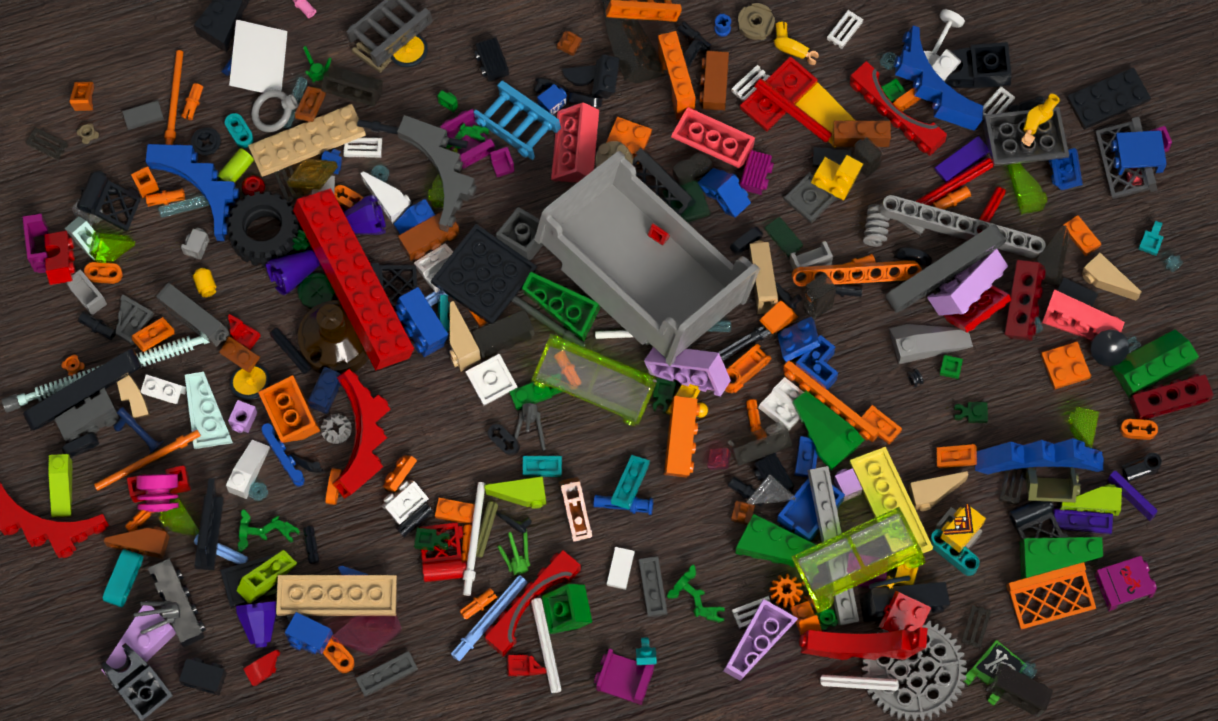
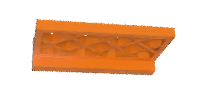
[1006,562,1096,630]

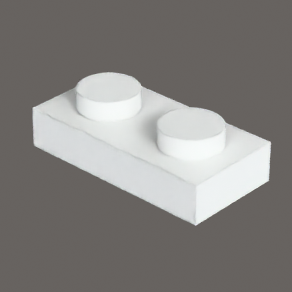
[932,49,961,82]

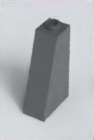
[156,283,229,347]

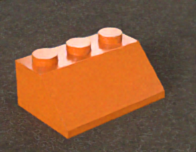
[258,375,320,443]

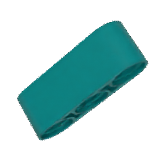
[930,529,980,576]
[103,549,143,607]

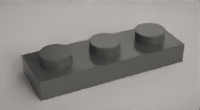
[639,556,667,618]
[355,651,418,697]

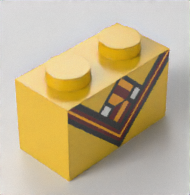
[941,504,986,553]

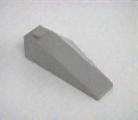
[889,324,973,364]

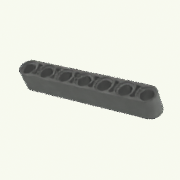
[885,224,1006,313]

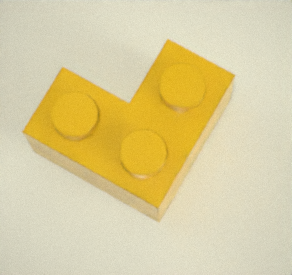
[811,155,863,201]

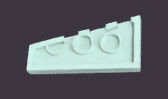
[185,372,233,449]

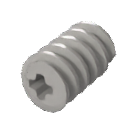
[863,204,890,247]

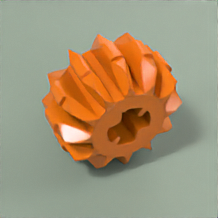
[769,574,803,608]

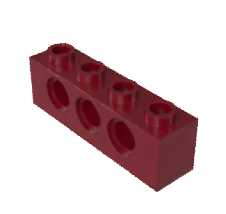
[1005,260,1046,341]
[1130,374,1214,420]

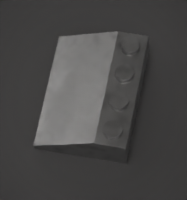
[983,107,1069,166]

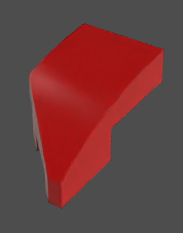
[228,314,261,350]
[244,650,280,686]
[507,655,547,676]

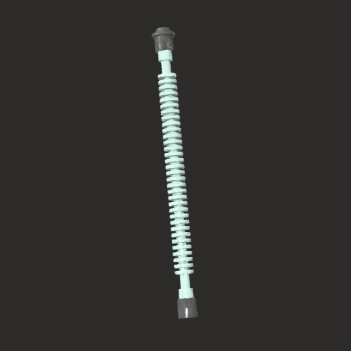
[1,325,230,413]

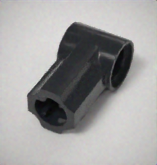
[1121,453,1162,482]

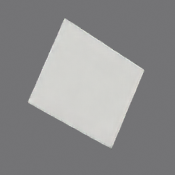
[229,20,287,93]

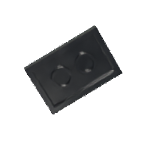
[220,554,278,608]

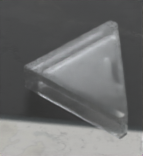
[747,475,796,505]

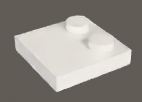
[465,354,518,406]

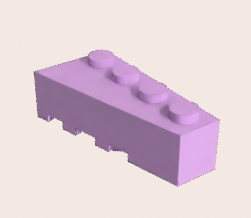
[927,249,1008,315]
[644,347,731,397]
[723,599,798,681]
[101,601,176,677]

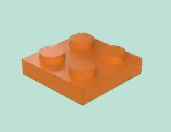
[606,117,652,164]
[1041,342,1091,390]

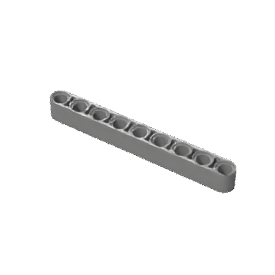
[879,195,1045,258]

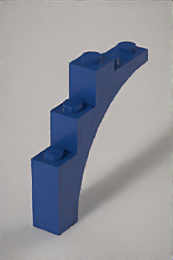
[894,25,983,131]
[146,144,239,241]
[975,438,1104,475]

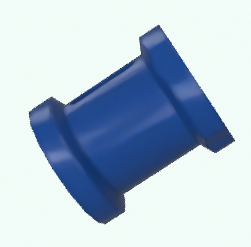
[714,14,731,37]

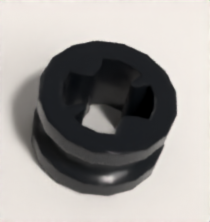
[907,368,924,388]

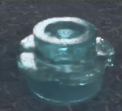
[880,52,897,70]
[371,165,390,182]
[1165,255,1183,272]
[249,483,268,501]
[1019,661,1037,680]

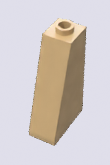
[749,241,778,314]

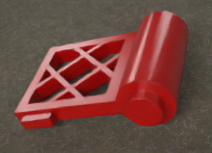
[419,522,467,582]

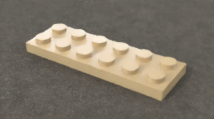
[248,104,366,177]
[276,575,397,616]

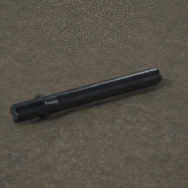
[717,325,771,362]

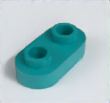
[225,113,253,148]

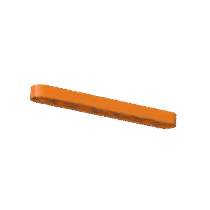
[791,261,922,286]

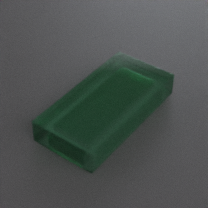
[765,217,803,257]

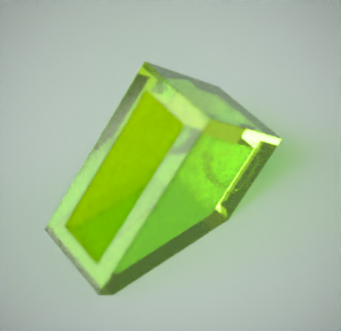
[89,232,135,263]
[1068,407,1099,448]
[159,498,199,536]

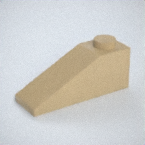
[1082,253,1141,301]
[909,471,968,511]

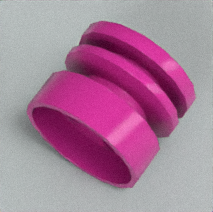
[136,474,179,512]

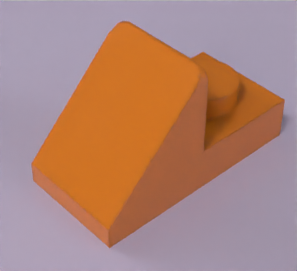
[70,82,94,111]
[759,301,798,334]
[790,601,822,635]

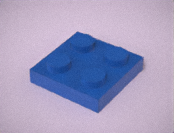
[777,317,820,362]

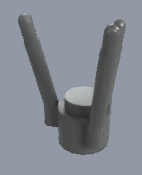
[512,403,546,451]
[133,600,179,634]

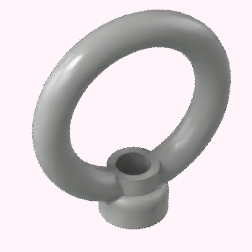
[251,90,298,132]

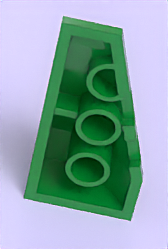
[792,391,865,470]

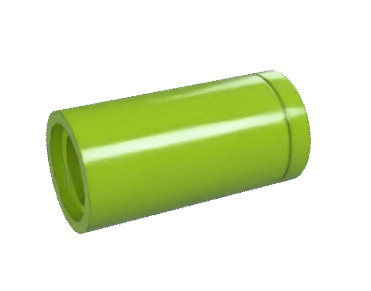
[218,148,254,183]

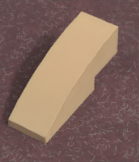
[117,375,150,418]

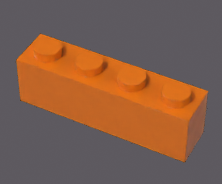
[664,396,700,478]

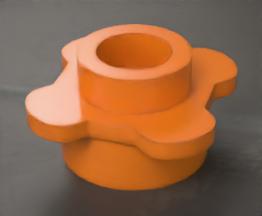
[62,355,85,377]

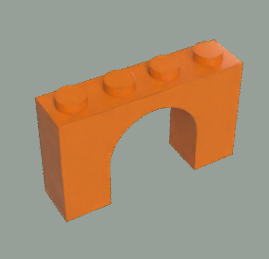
[658,31,695,120]

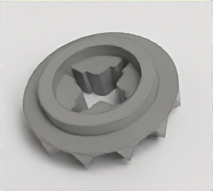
[321,413,352,444]

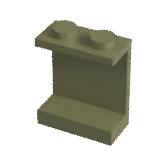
[1025,467,1080,503]

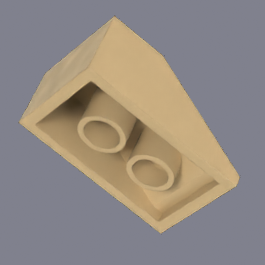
[449,301,481,372]

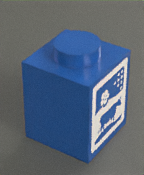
[537,84,567,115]

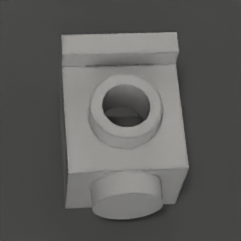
[181,228,209,260]

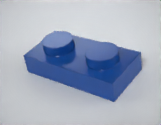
[794,436,817,478]

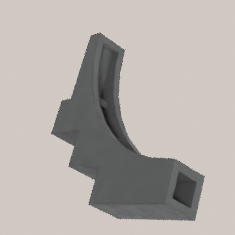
[397,115,477,232]

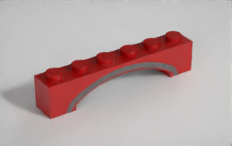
[850,61,947,156]
[485,550,581,657]

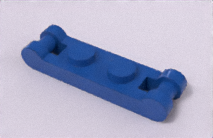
[262,423,305,487]

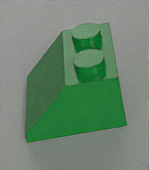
[542,584,592,634]

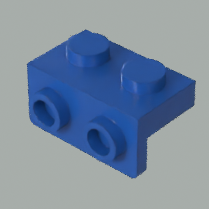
[1049,148,1083,191]

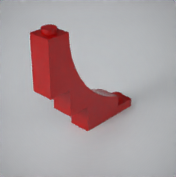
[799,627,928,660]

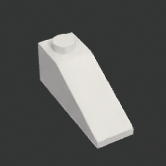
[360,171,412,224]
[226,440,270,499]

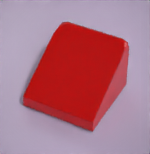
[648,223,670,245]

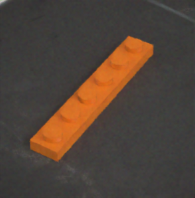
[783,361,879,442]

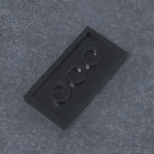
[1067,67,1151,129]

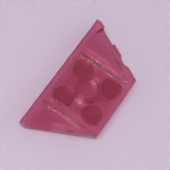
[331,611,401,656]

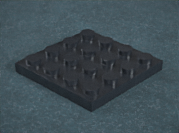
[431,224,537,326]

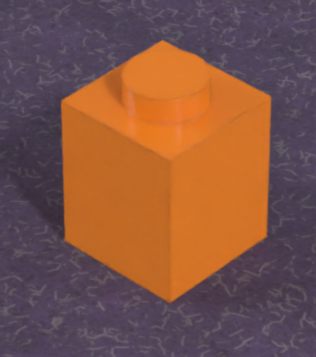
[131,166,159,198]

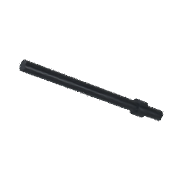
[357,119,468,149]

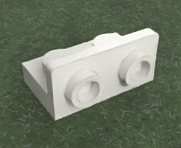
[141,375,187,404]
[381,480,429,524]

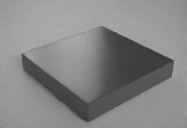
[784,172,837,224]

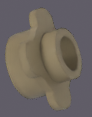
[77,123,99,144]

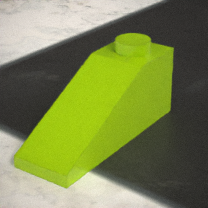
[49,454,73,518]
[485,477,546,509]
[1060,484,1122,516]
[236,550,297,604]

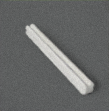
[531,598,561,693]

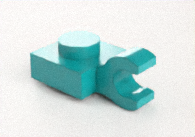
[1138,221,1164,256]
[636,637,657,665]

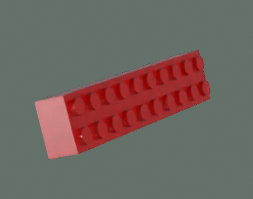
[293,188,414,371]

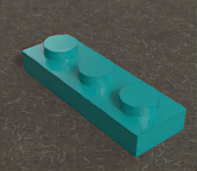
[611,455,650,509]

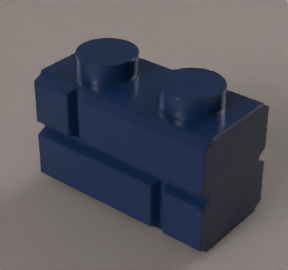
[308,367,341,414]

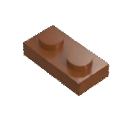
[295,86,326,122]
[219,337,260,373]

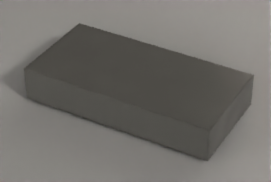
[122,101,164,130]

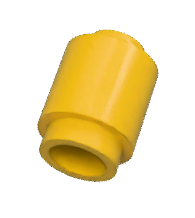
[193,268,216,297]

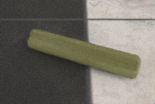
[476,501,498,558]

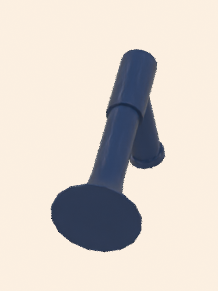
[114,407,164,455]

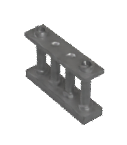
[346,0,433,67]

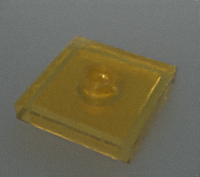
[287,159,338,190]

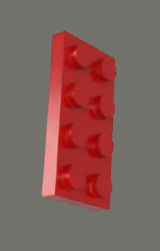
[740,56,818,132]

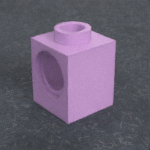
[228,400,257,433]
[834,468,862,502]

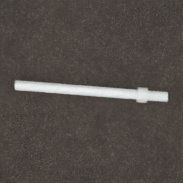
[463,482,485,596]

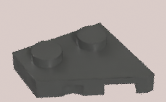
[116,294,154,345]

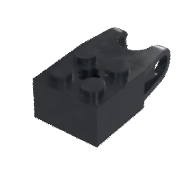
[946,42,1012,88]
[100,643,173,721]

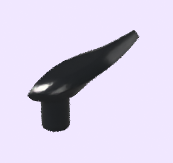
[533,78,569,93]
[775,281,802,310]
[290,453,323,473]
[496,512,532,533]

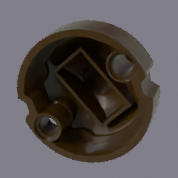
[298,300,369,374]

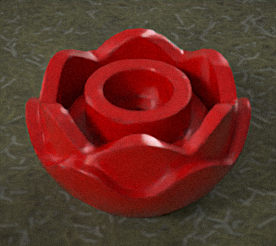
[242,176,265,196]

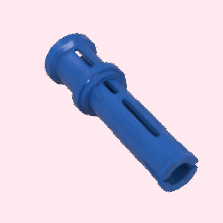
[594,495,654,515]

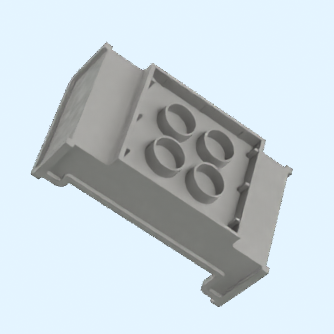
[534,151,760,366]

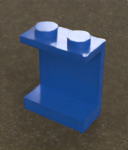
[1111,130,1167,175]

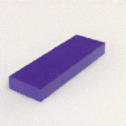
[934,136,989,183]
[1107,471,1158,521]
[1053,509,1113,534]

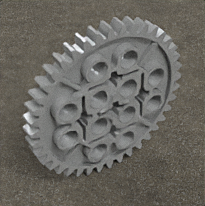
[862,621,967,721]

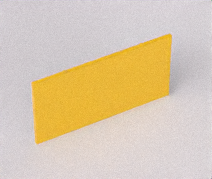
[795,83,856,148]

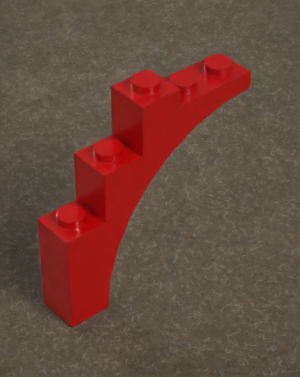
[332,369,391,499]
[0,483,109,558]

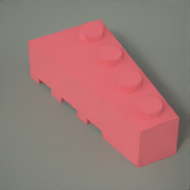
[1042,290,1125,340]

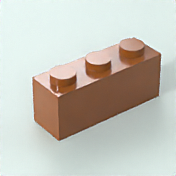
[700,51,729,111]
[833,121,891,147]
[398,211,460,261]

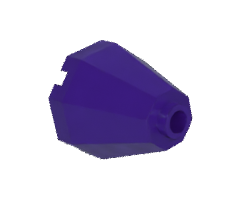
[344,195,386,235]
[236,601,277,648]

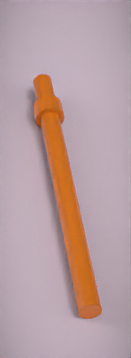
[164,50,184,145]
[94,429,201,491]

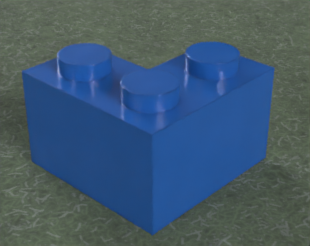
[697,168,751,217]
[796,335,838,390]
[285,612,333,654]

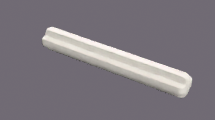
[820,675,899,691]

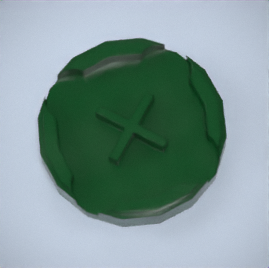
[298,273,336,309]

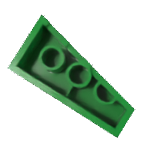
[522,272,600,342]
[735,514,824,572]
[1020,537,1103,580]

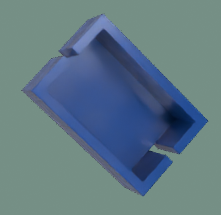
[394,287,448,357]
[777,478,845,542]

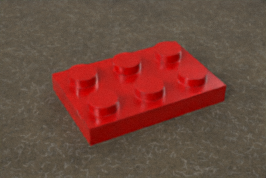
[944,285,1011,333]

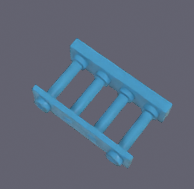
[474,80,561,160]

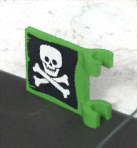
[964,640,1027,706]

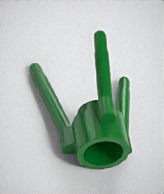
[303,46,332,82]

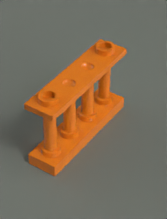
[605,0,682,22]

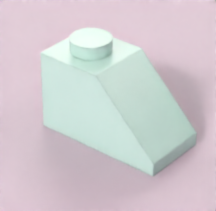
[65,216,108,261]

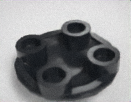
[1091,328,1129,366]

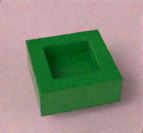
[881,78,906,103]
[437,90,458,113]
[940,355,963,379]

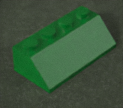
[1110,329,1199,397]

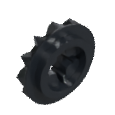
[191,127,221,157]

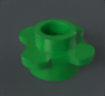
[816,608,838,630]

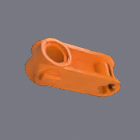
[725,344,772,393]

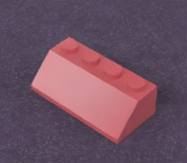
[551,102,599,183]
[671,107,755,168]

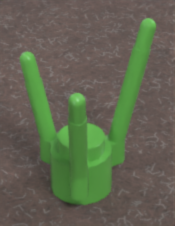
[498,529,530,575]

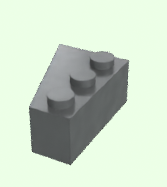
[55,388,120,443]

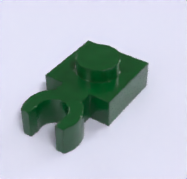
[293,229,311,254]
[653,378,676,414]
[954,402,988,423]
[414,528,450,551]

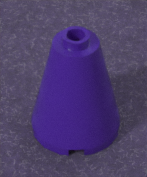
[266,250,319,295]

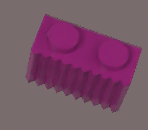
[740,150,774,195]

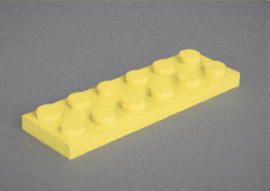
[850,447,933,564]

